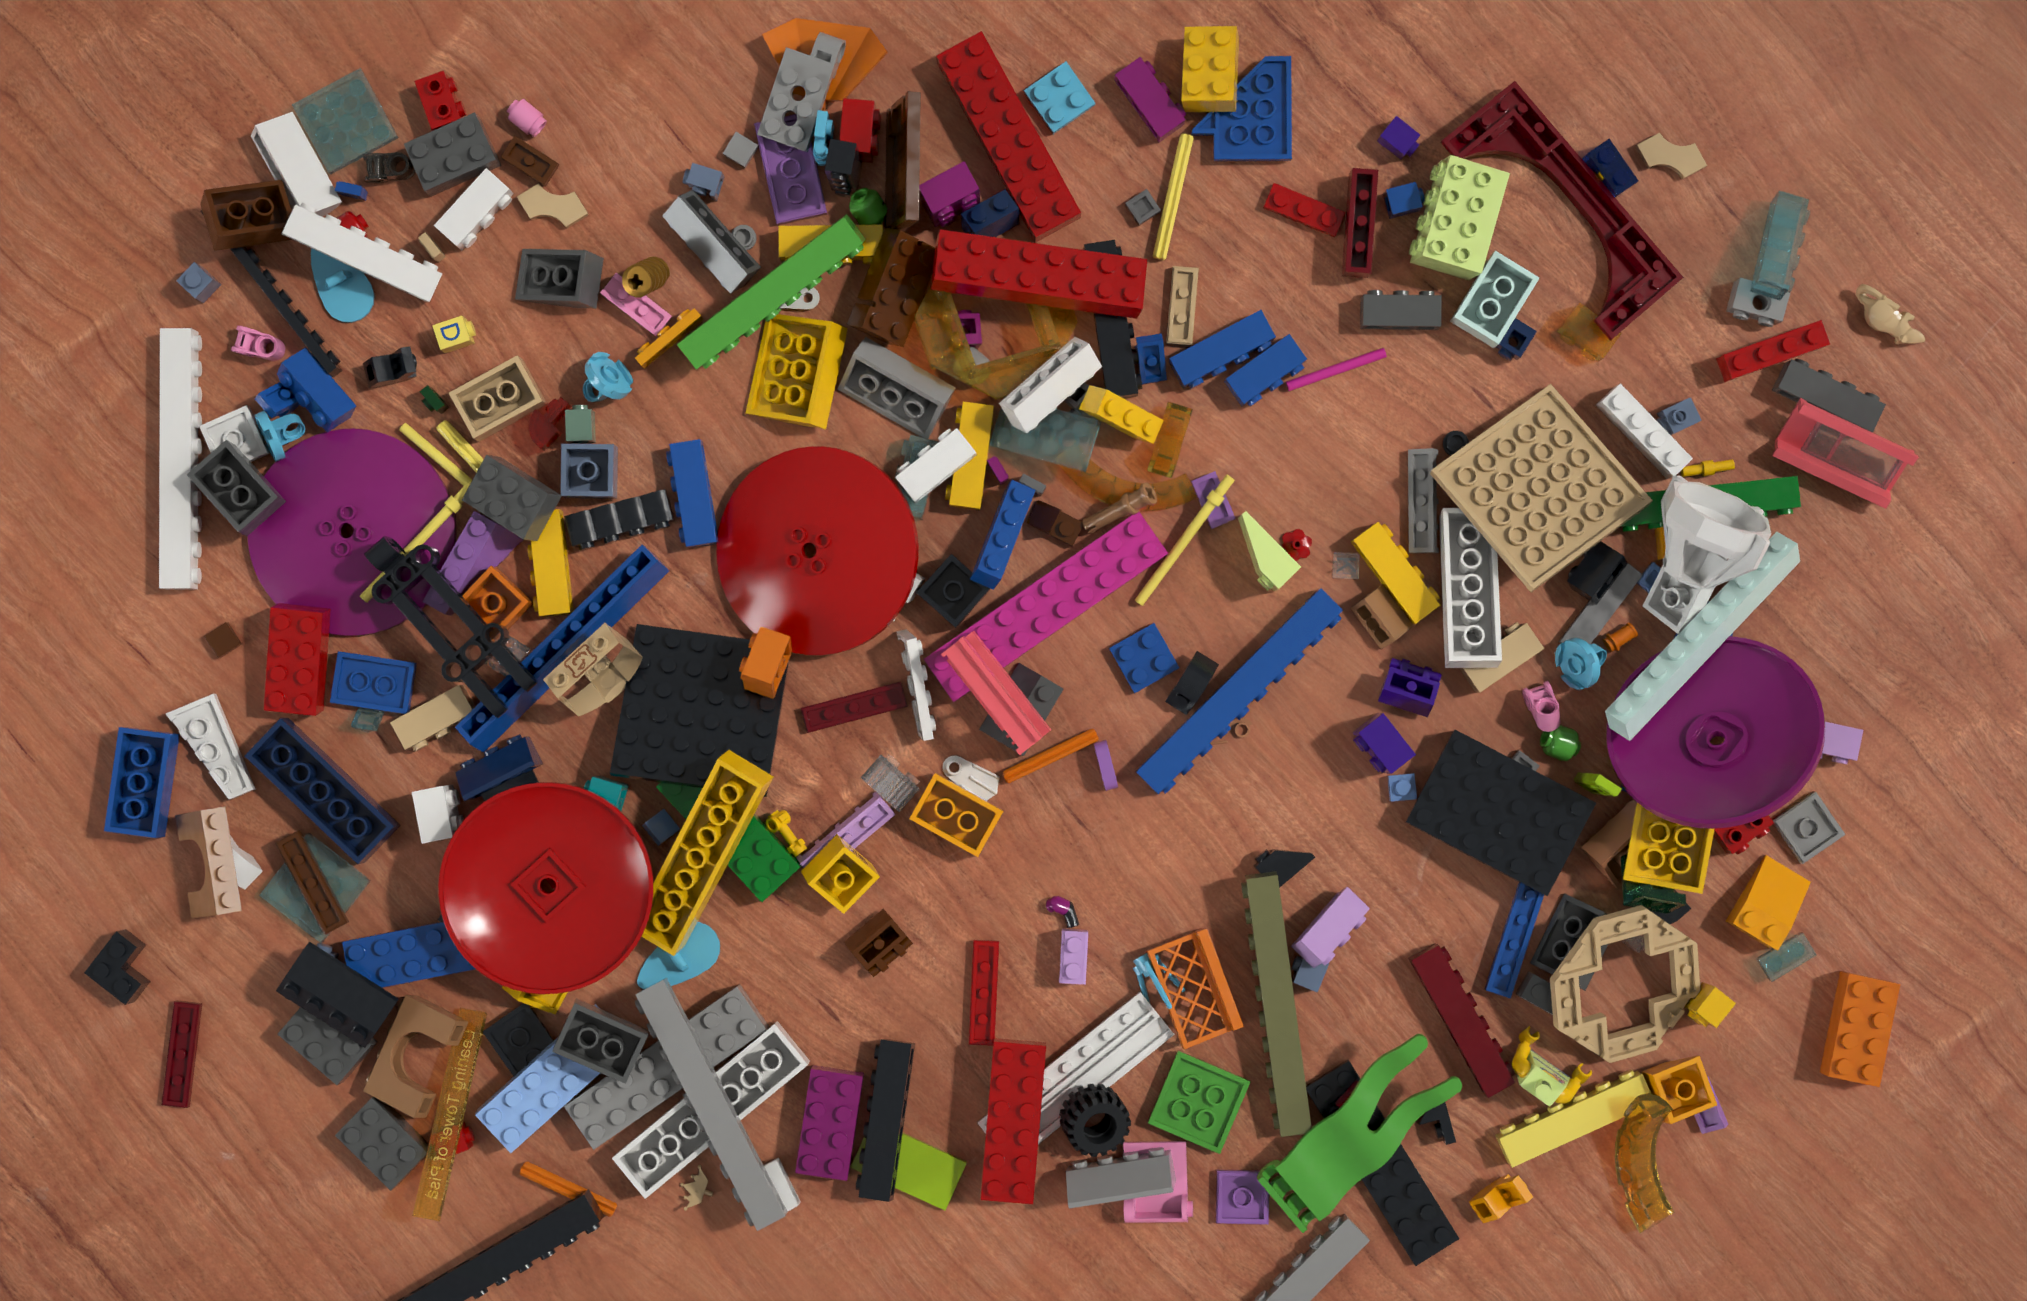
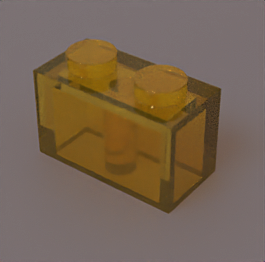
[1557,303,1622,362]

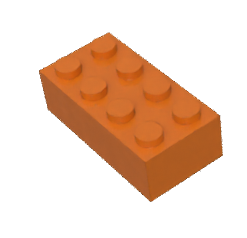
[1819,971,1901,1087]

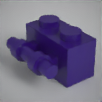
[1378,658,1442,718]

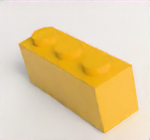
[1079,385,1164,444]

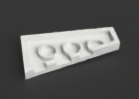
[896,629,936,741]
[166,694,256,800]

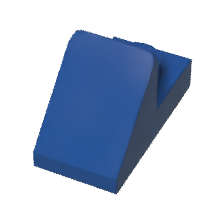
[1135,333,1167,384]
[255,382,300,419]

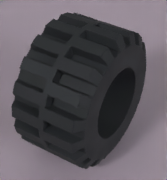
[1059,1083,1131,1157]

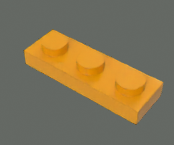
[635,308,704,369]

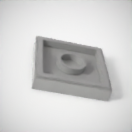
[1773,791,1846,864]

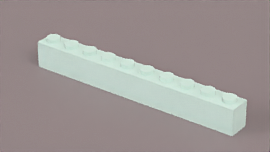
[1605,532,1800,741]

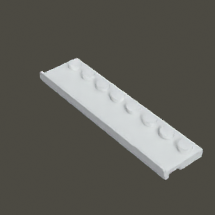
[978,992,1175,1144]

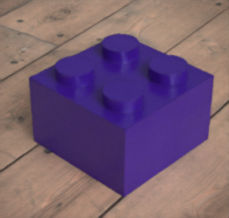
[1352,713,1416,774]

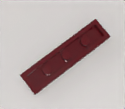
[801,682,908,733]
[161,1000,202,1108]

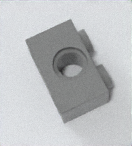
[1726,278,1791,327]

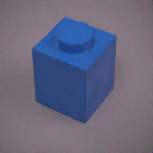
[1383,182,1425,219]

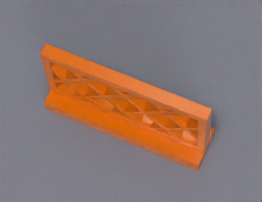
[1146,928,1244,1049]

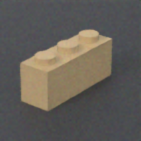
[1459,622,1544,693]
[390,685,476,752]

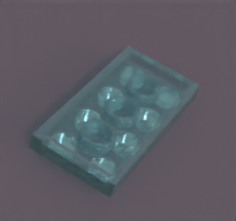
[989,396,1101,472]

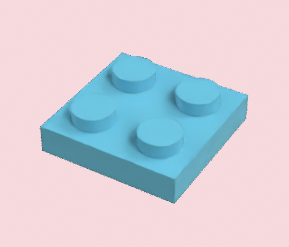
[1024,61,1096,134]

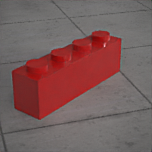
[1716,320,1830,383]

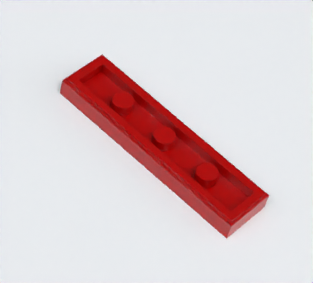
[969,940,999,1046]

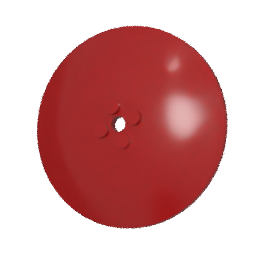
[438,782,654,994]

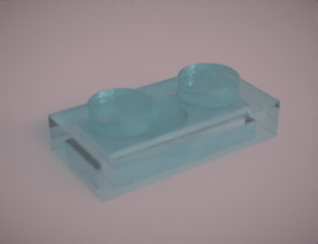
[1756,932,1816,982]

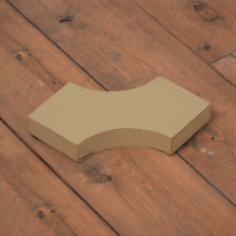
[1635,133,1707,179]
[517,183,589,228]

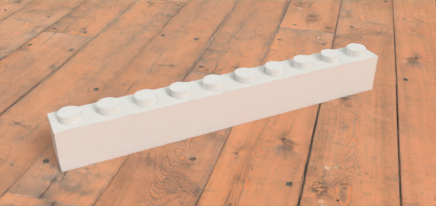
[159,328,202,590]

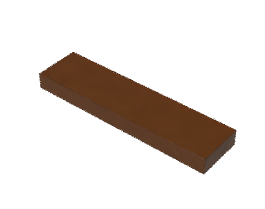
[275,830,349,935]

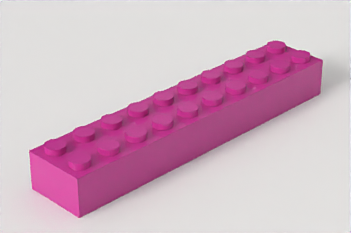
[924,512,1168,702]

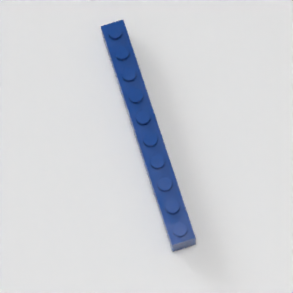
[455,544,669,753]
[1135,588,1343,794]

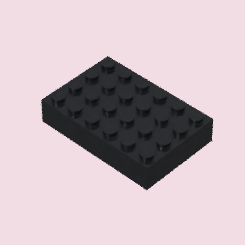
[1405,730,1596,896]

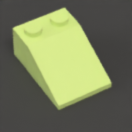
[1238,511,1301,591]

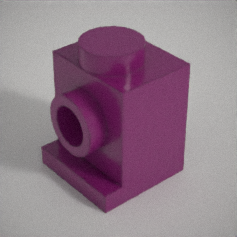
[950,310,982,351]

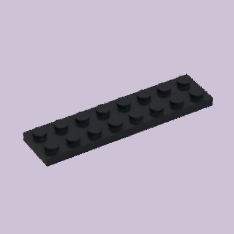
[1306,1060,1460,1266]

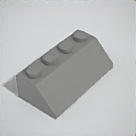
[838,337,956,440]
[1066,1147,1176,1208]

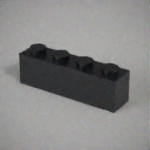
[825,139,862,197]

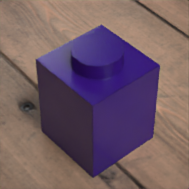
[1377,116,1420,160]

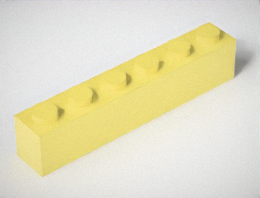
[1495,1070,1655,1168]

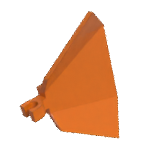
[762,18,888,111]

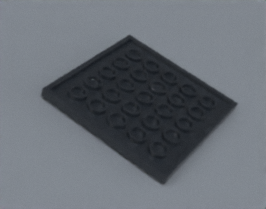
[610,624,790,797]

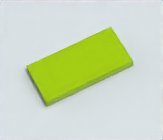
[850,1133,967,1211]

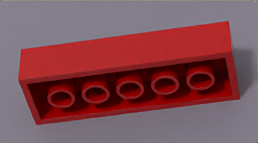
[981,1038,1046,1204]

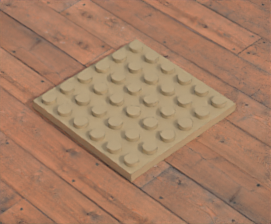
[1430,384,1652,592]

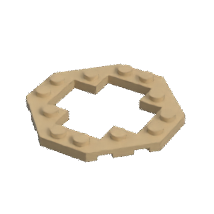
[1550,905,1700,1063]

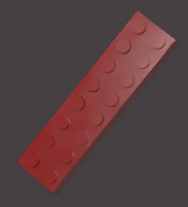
[936,31,1081,243]
[931,229,1147,319]

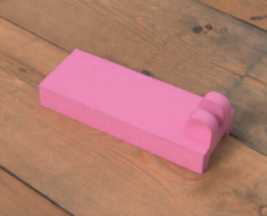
[600,273,672,337]

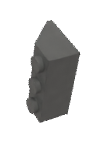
[979,663,1064,756]
[1530,893,1608,991]

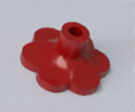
[1281,529,1312,561]

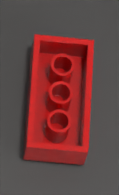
[264,603,331,716]

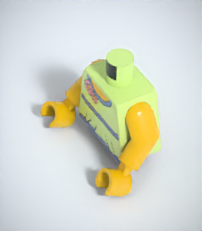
[1512,1026,1592,1106]

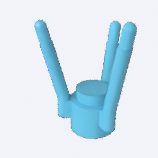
[1133,953,1186,1009]

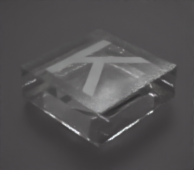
[1332,552,1360,580]

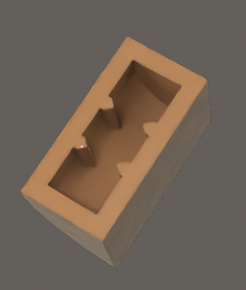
[1350,584,1414,650]

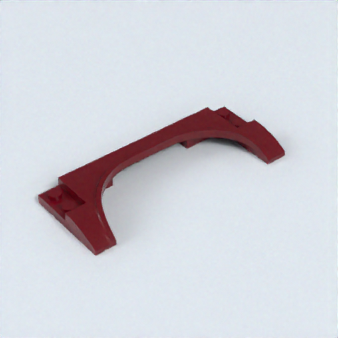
[1440,81,1684,341]

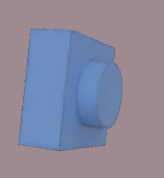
[1387,773,1417,802]

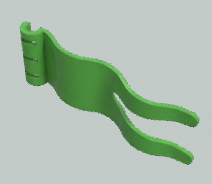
[1257,1034,1462,1233]

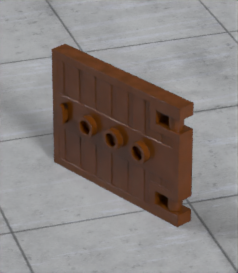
[885,91,921,231]

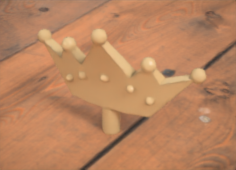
[680,1165,713,1211]

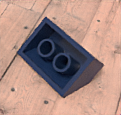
[455,734,543,801]

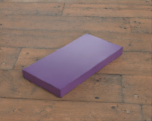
[754,114,827,225]

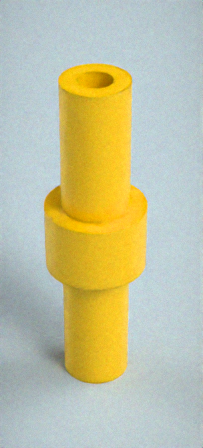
[1681,459,1735,477]

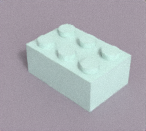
[1450,251,1539,348]

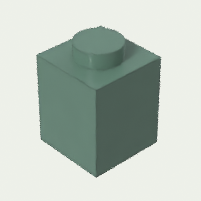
[565,405,596,444]

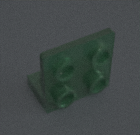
[1621,854,1686,914]

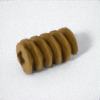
[622,256,670,298]

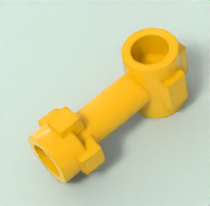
[766,810,807,857]

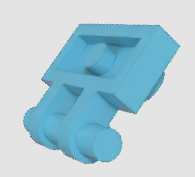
[813,110,835,166]

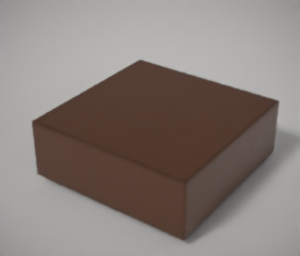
[204,622,242,658]

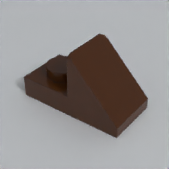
[1027,500,1083,547]

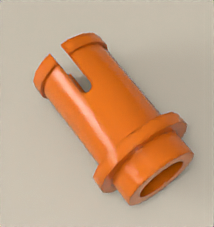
[1603,622,1638,653]

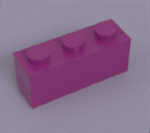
[1114,57,1186,143]

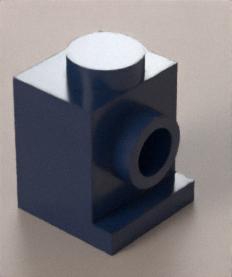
[1496,318,1537,361]

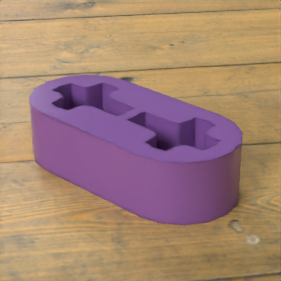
[1093,740,1118,791]

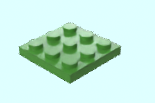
[1148,1050,1250,1154]

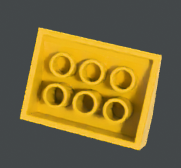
[746,314,848,430]
[1623,802,1715,894]

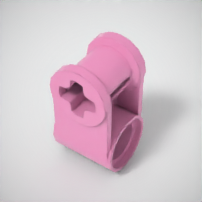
[230,325,285,361]
[1522,681,1560,732]

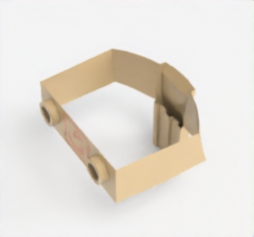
[543,623,643,716]

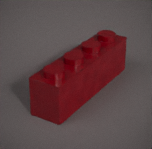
[1342,168,1379,278]

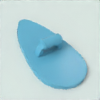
[311,248,375,323]
[637,922,720,989]

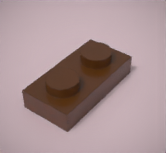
[501,135,559,187]

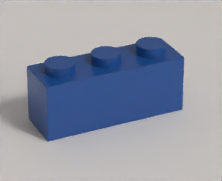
[1224,334,1307,407]
[277,347,356,433]

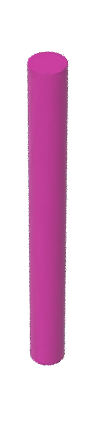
[1286,348,1387,391]

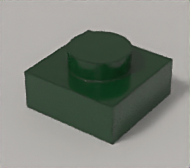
[420,385,449,414]

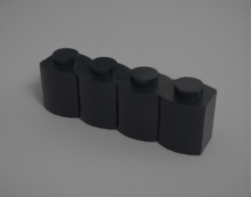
[564,489,675,551]

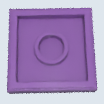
[1216,1169,1269,1224]

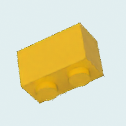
[1684,982,1736,1028]

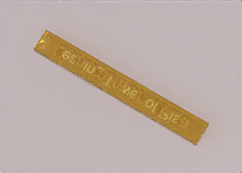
[412,1008,487,1221]

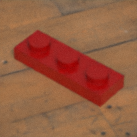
[1263,183,1345,238]

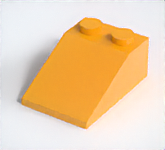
[1725,855,1811,951]

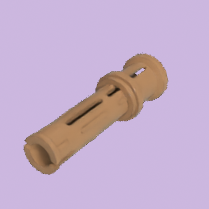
[1083,483,1157,534]

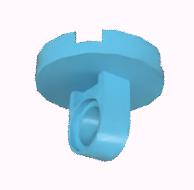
[583,352,633,402]
[254,410,305,462]
[1555,638,1607,690]

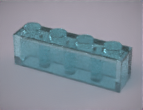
[1750,190,1810,301]

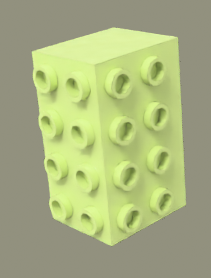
[1409,155,1510,280]

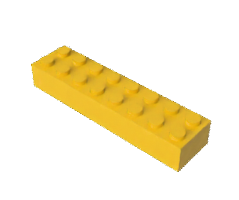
[642,750,774,956]

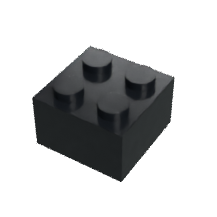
[916,554,990,628]

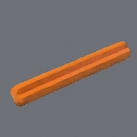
[1002,729,1099,783]
[519,1161,617,1217]

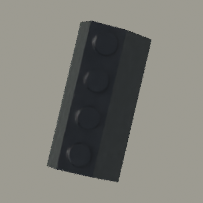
[276,942,399,1048]

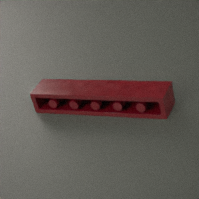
[1408,943,1515,1098]

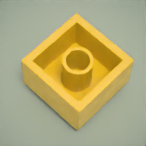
[801,834,880,914]

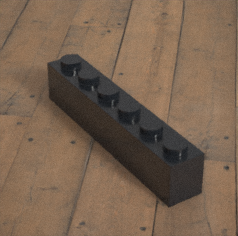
[1083,240,1142,398]
[856,1039,915,1202]

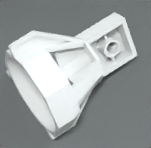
[1643,475,1771,634]

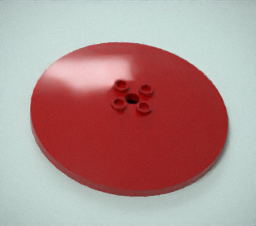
[717,446,919,655]

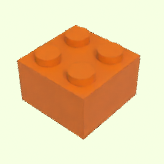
[462,566,533,640]
[739,626,792,699]

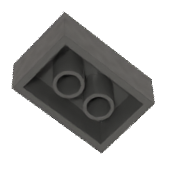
[404,112,501,197]
[187,440,286,536]
[462,455,562,541]
[552,998,649,1084]
[278,1007,378,1085]
[335,1097,434,1191]

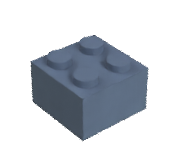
[561,444,618,499]

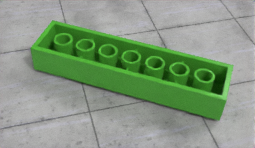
[677,214,866,370]

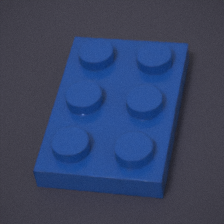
[330,651,417,714]

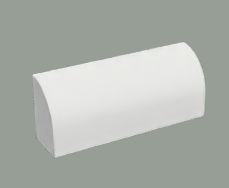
[251,112,342,217]

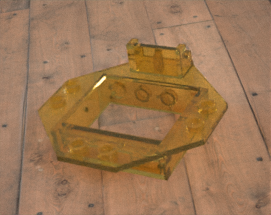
[914,286,1078,400]

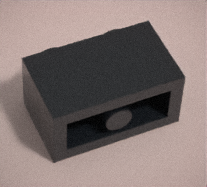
[1567,541,1628,605]

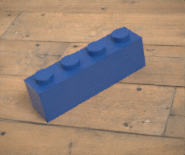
[1168,310,1276,389]
[666,439,718,548]
[970,480,1035,590]

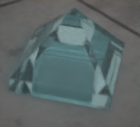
[351,708,384,733]

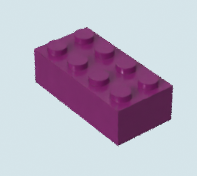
[795,1065,864,1181]

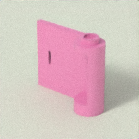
[1123,1141,1193,1223]

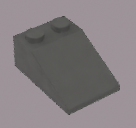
[515,249,604,309]

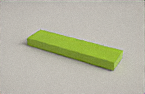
[1574,772,1622,797]

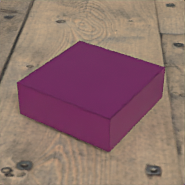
[987,456,1009,485]

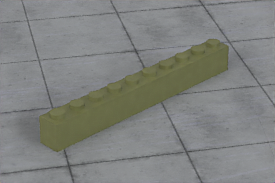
[1241,871,1312,1137]

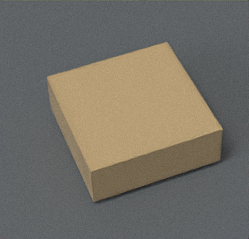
[418,232,446,262]

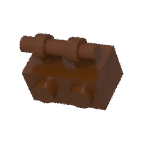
[844,908,913,978]

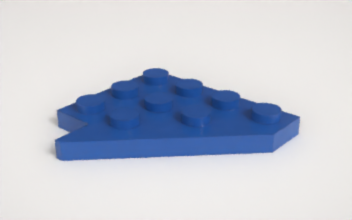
[1191,56,1292,161]

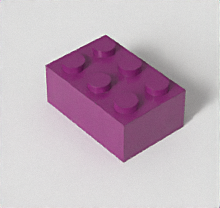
[919,161,980,228]

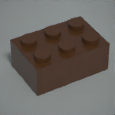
[200,180,292,251]

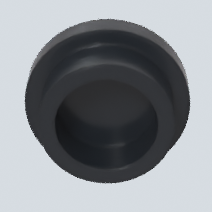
[1442,431,1469,456]

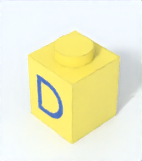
[432,316,476,353]

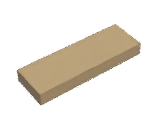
[1166,266,1199,346]

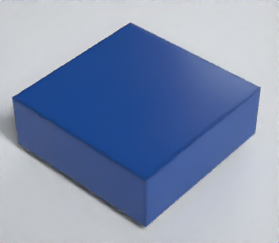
[335,181,368,201]

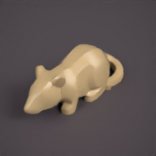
[1856,284,1925,345]

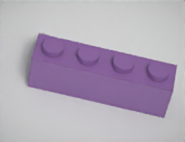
[423,511,524,616]

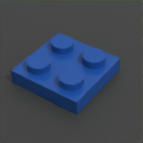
[1109,623,1180,693]

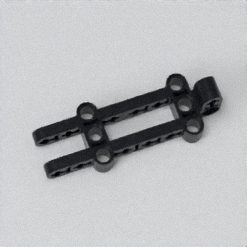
[364,536,538,718]

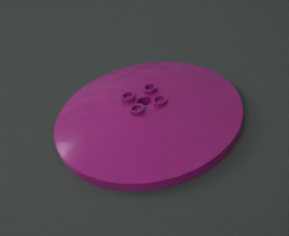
[248,428,457,636]
[1607,636,1825,829]

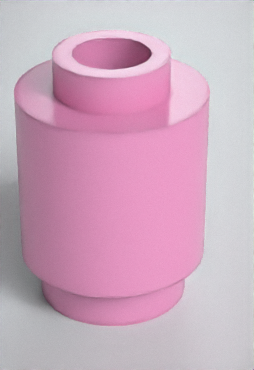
[507,99,547,137]

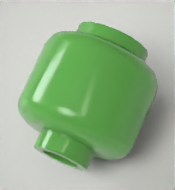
[849,188,887,225]
[1540,724,1581,761]

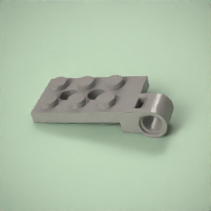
[757,32,846,152]

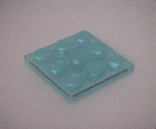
[292,68,399,174]
[259,833,371,943]

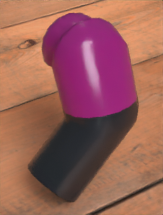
[1046,896,1079,928]

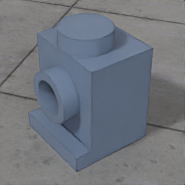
[683,163,725,201]

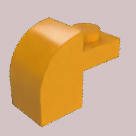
[1469,1174,1533,1223]

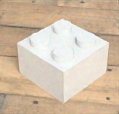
[412,785,464,844]

